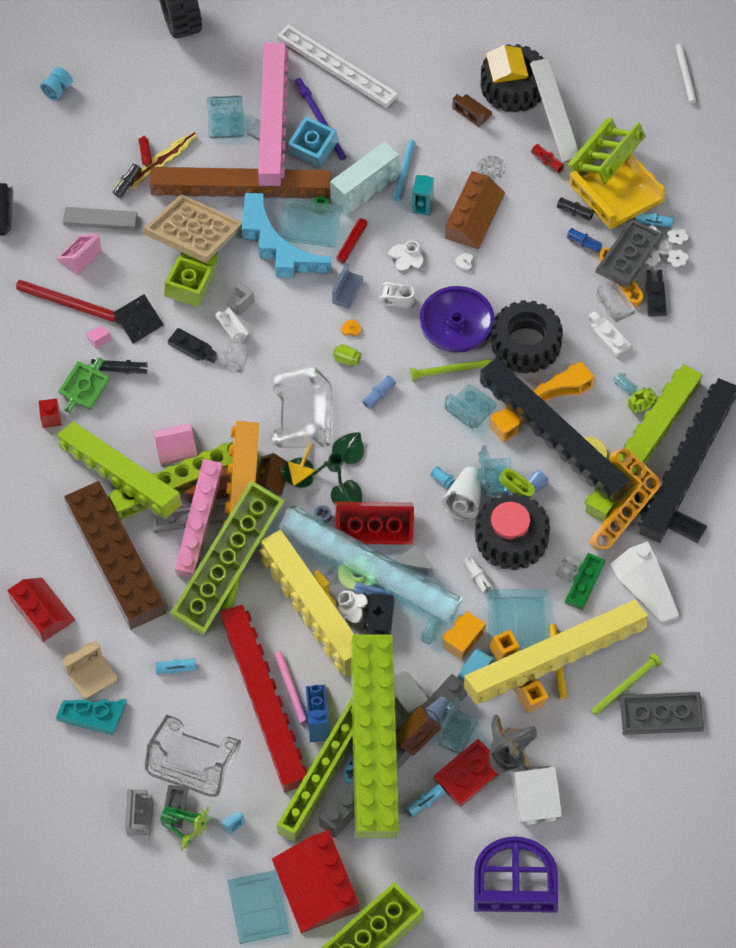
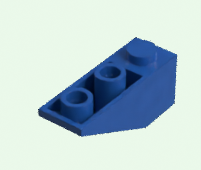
[306,685,330,743]

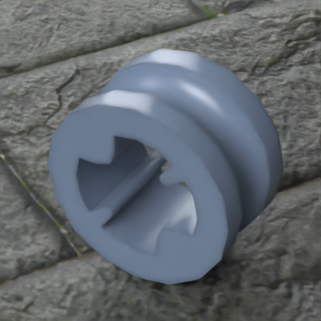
[314,505,331,525]

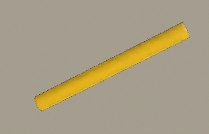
[549,624,568,700]

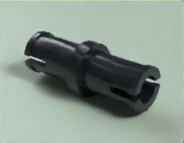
[112,163,142,199]
[557,197,594,221]

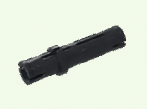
[90,359,148,375]

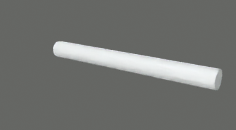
[676,44,696,104]

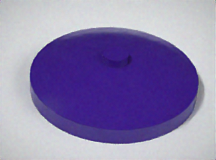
[420,286,494,353]

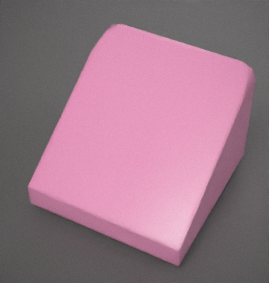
[86,325,111,349]

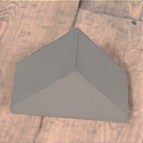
[393,545,433,577]

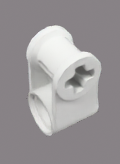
[379,282,415,309]

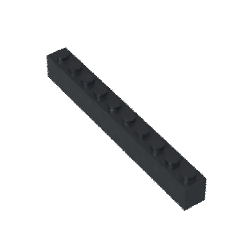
[480,358,630,503]
[638,378,736,543]

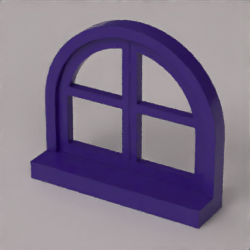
[474,836,558,913]

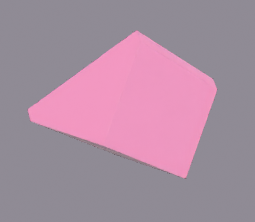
[57,234,102,275]
[153,423,198,465]

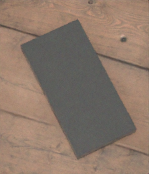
[595,219,663,288]
[619,692,704,735]

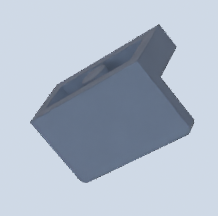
[332,263,363,309]

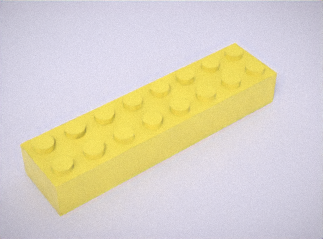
[260,529,355,678]

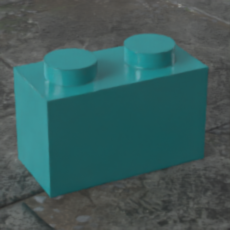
[412,175,434,216]

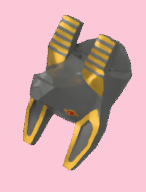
[489,714,537,774]

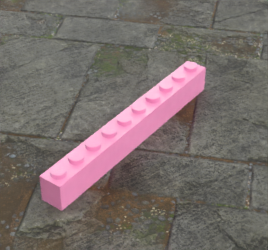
[258,43,289,186]

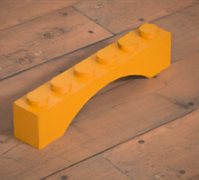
[490,361,595,443]

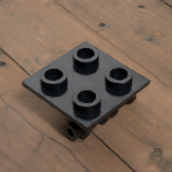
[113,294,164,344]

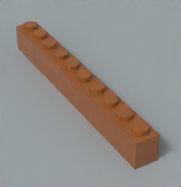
[149,167,331,199]

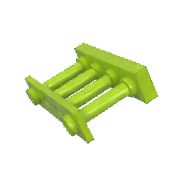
[567,118,646,184]

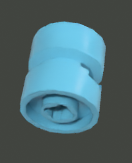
[40,67,73,101]

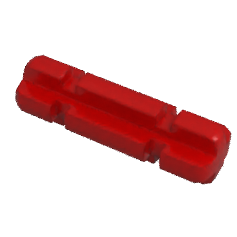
[138,136,152,167]

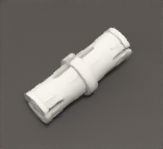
[463,556,493,594]

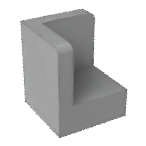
[227,282,255,316]

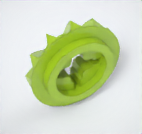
[627,387,656,412]

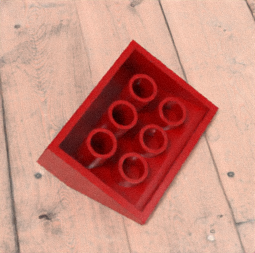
[272,830,359,934]

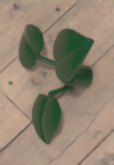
[280,432,364,505]

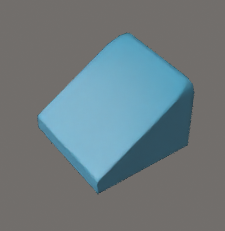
[220,812,245,834]

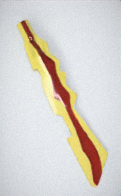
[116,132,197,189]

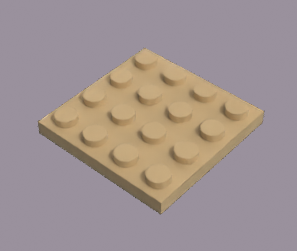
[143,194,242,263]

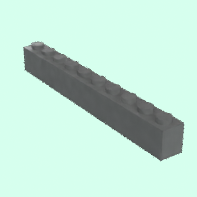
[319,674,467,838]

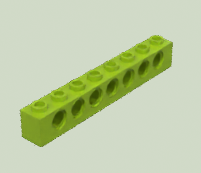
[108,441,259,521]

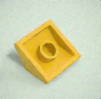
[486,45,528,83]

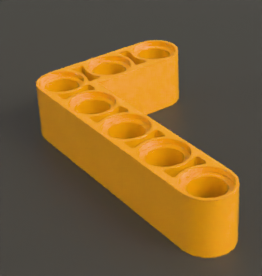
[590,448,660,551]

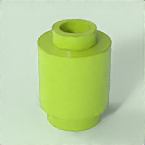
[333,344,362,367]

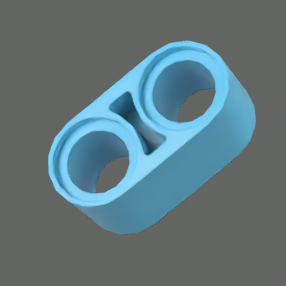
[457,649,494,682]

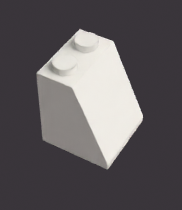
[511,766,562,825]

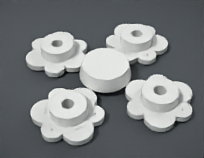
[644,226,688,268]

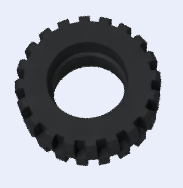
[159,0,203,39]
[480,44,544,112]
[491,300,563,373]
[475,493,550,570]

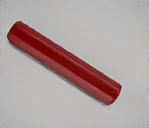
[336,218,367,263]

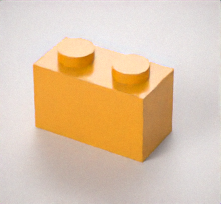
[442,611,486,660]

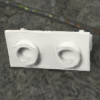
[215,307,249,346]

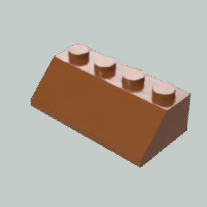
[445,171,505,250]

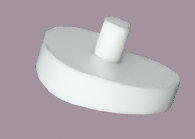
[455,253,473,271]

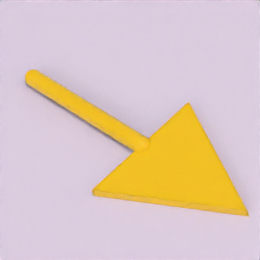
[288,440,315,486]

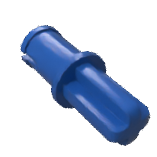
[567,228,602,252]

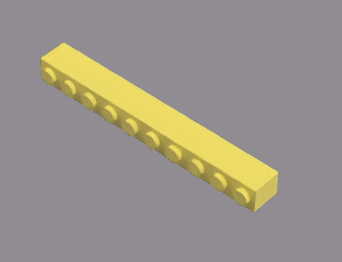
[464,600,648,705]

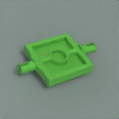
[58,357,110,414]

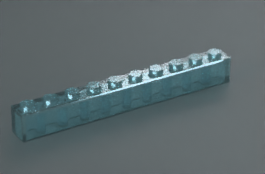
[278,505,463,622]

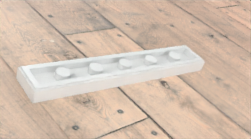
[530,59,578,163]

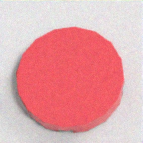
[491,502,530,540]

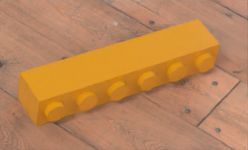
[223,421,260,526]

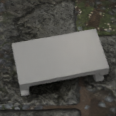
[125,789,152,835]

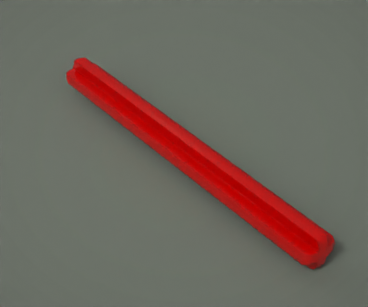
[16,280,116,322]

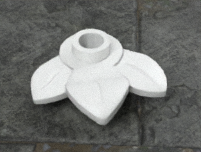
[388,240,423,271]
[337,591,368,624]

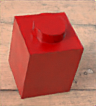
[38,398,61,428]

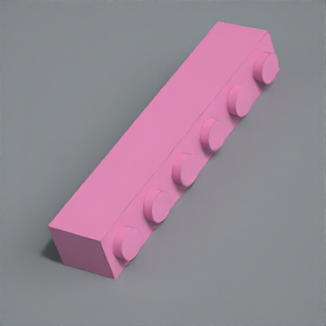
[175,459,223,578]

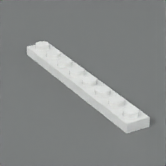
[277,24,397,108]

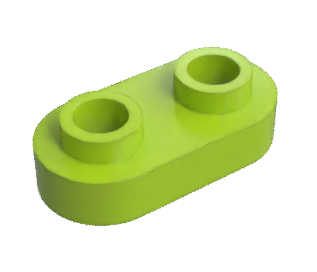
[499,468,535,499]

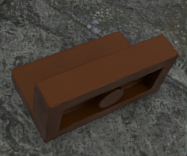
[452,94,492,127]
[255,453,288,496]
[396,706,442,756]

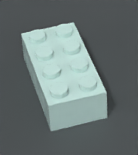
[330,142,399,215]

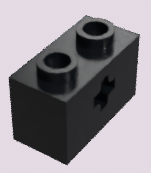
[363,593,394,635]

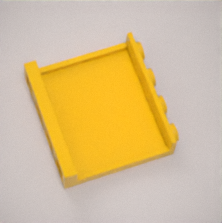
[570,153,666,230]

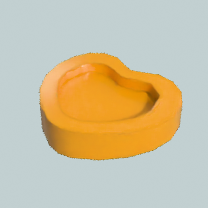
[341,319,361,336]

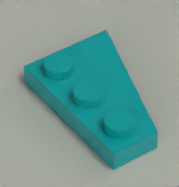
[56,699,127,736]

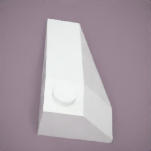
[611,541,679,624]

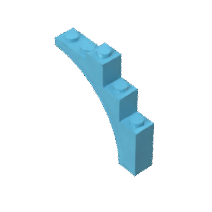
[242,193,332,278]

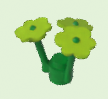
[160,806,209,851]

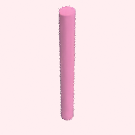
[274,651,308,724]

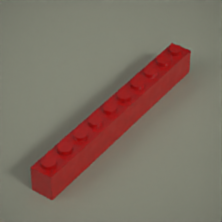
[220,604,308,793]

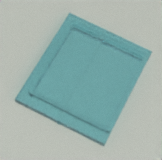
[488,589,548,656]

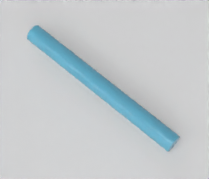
[393,140,415,201]

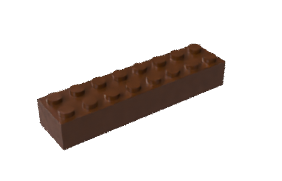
[64,481,166,630]

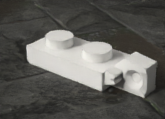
[588,311,631,358]

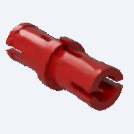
[531,144,565,173]

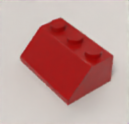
[7,577,75,642]

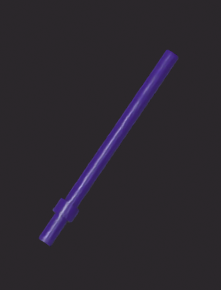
[295,78,347,161]

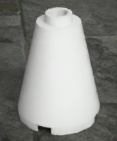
[441,467,482,520]

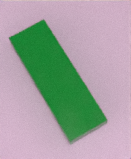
[565,553,606,611]

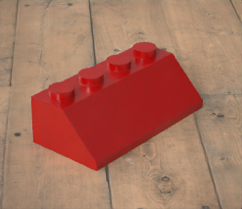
[335,502,414,545]

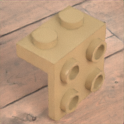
[62,641,118,700]

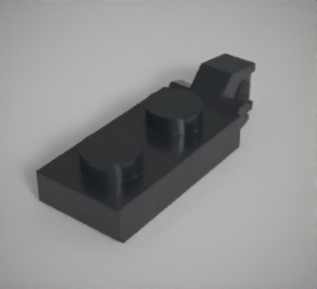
[168,328,218,363]

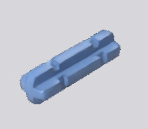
[354,582,392,597]

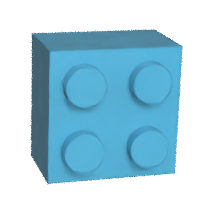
[288,116,339,169]

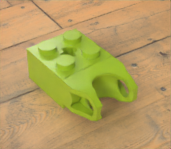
[164,252,219,308]

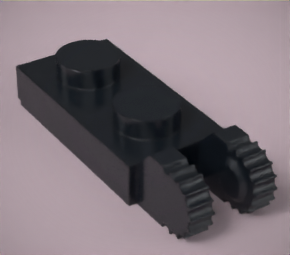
[645,269,667,317]

